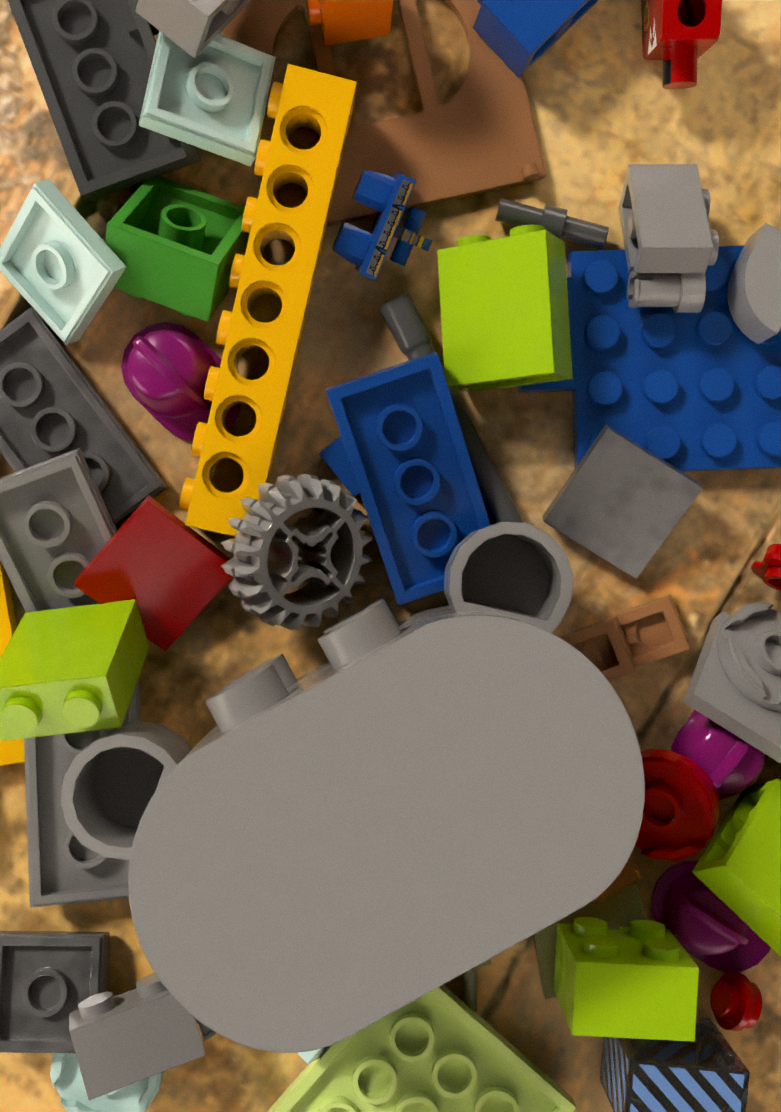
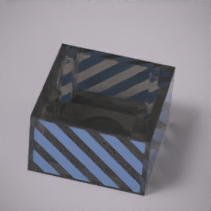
[600,1017,750,1112]

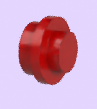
[710,971,762,1032]

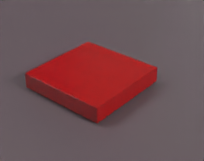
[74,495,233,651]

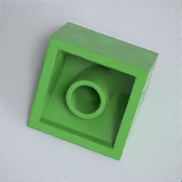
[105,176,249,322]

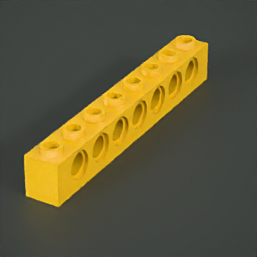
[179,64,357,537]

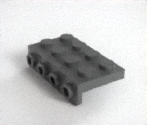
[8,0,201,203]

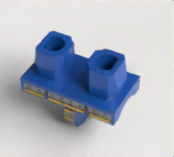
[332,170,432,280]

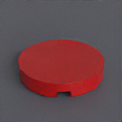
[635,749,720,861]

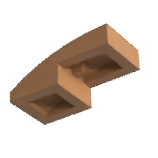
[561,594,691,680]

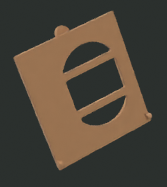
[223,0,546,227]

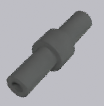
[495,198,609,249]

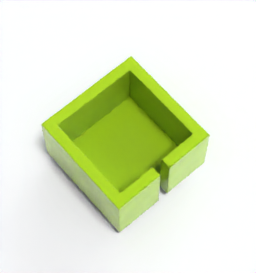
[554,917,699,1042]

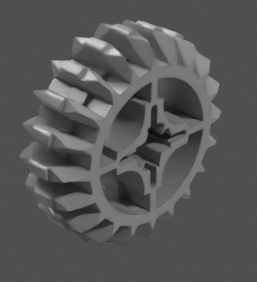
[221,474,374,630]

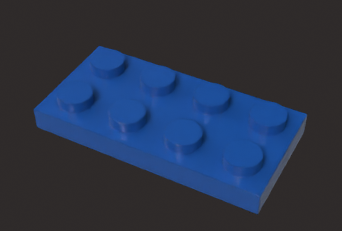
[325,352,491,606]

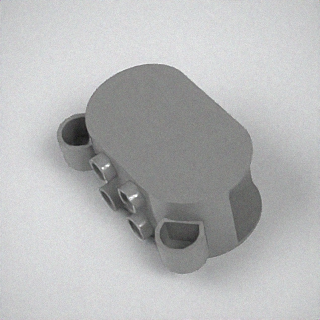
[60,522,645,1053]

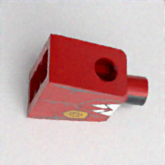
[641,0,722,90]

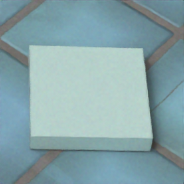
[138,31,276,166]
[0,179,127,345]

